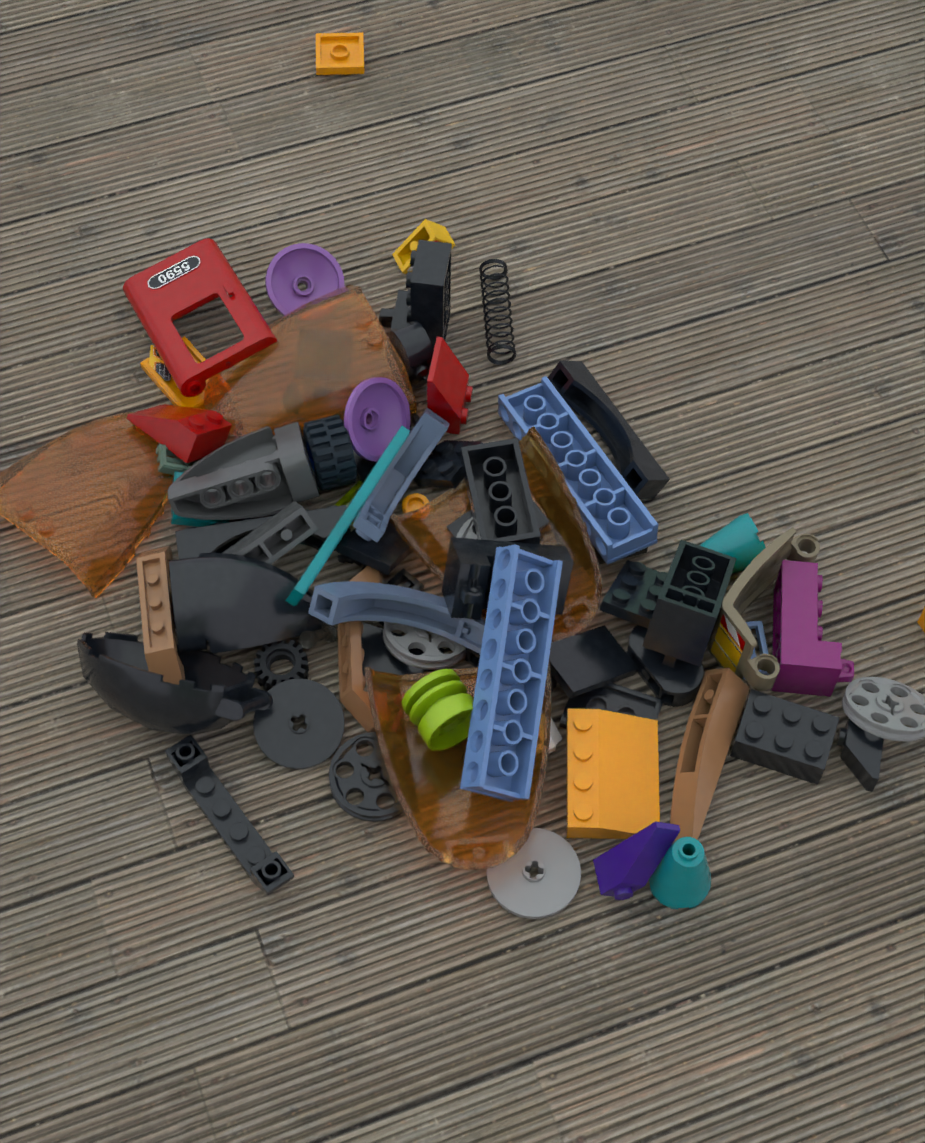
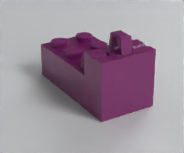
[771,560,854,697]

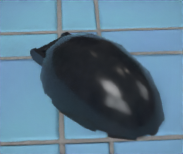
[77,632,273,735]

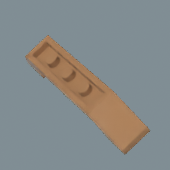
[136,546,185,685]
[337,566,389,732]

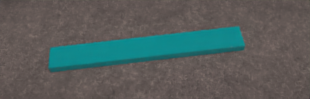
[285,426,410,606]

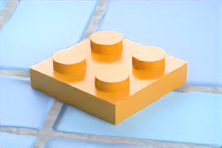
[316,32,365,75]

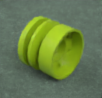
[402,669,474,751]

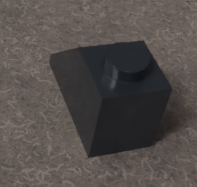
[836,719,884,792]

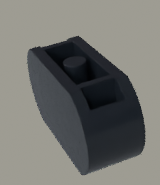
[386,320,434,390]
[627,625,704,707]

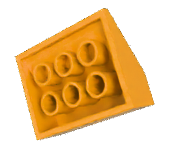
[567,709,660,839]

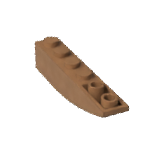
[670,668,750,844]

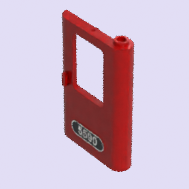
[123,238,278,397]

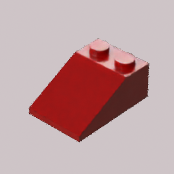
[427,337,473,435]
[126,404,232,463]

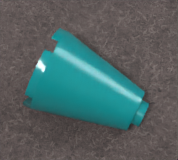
[699,513,766,573]
[649,837,711,909]

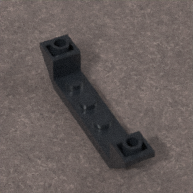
[165,734,294,895]

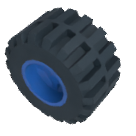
[303,415,357,491]

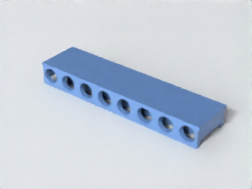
[498,376,658,565]
[460,544,563,802]

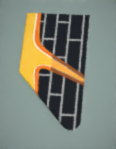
[149,345,171,381]

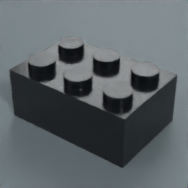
[730,689,840,785]

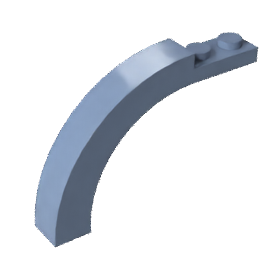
[353,408,450,542]
[308,581,485,654]

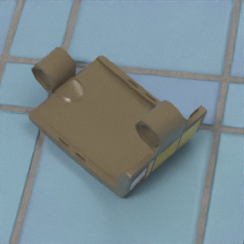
[708,527,820,691]

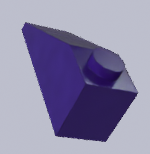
[593,821,680,900]

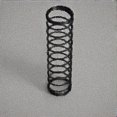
[479,259,516,365]

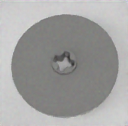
[486,828,581,919]

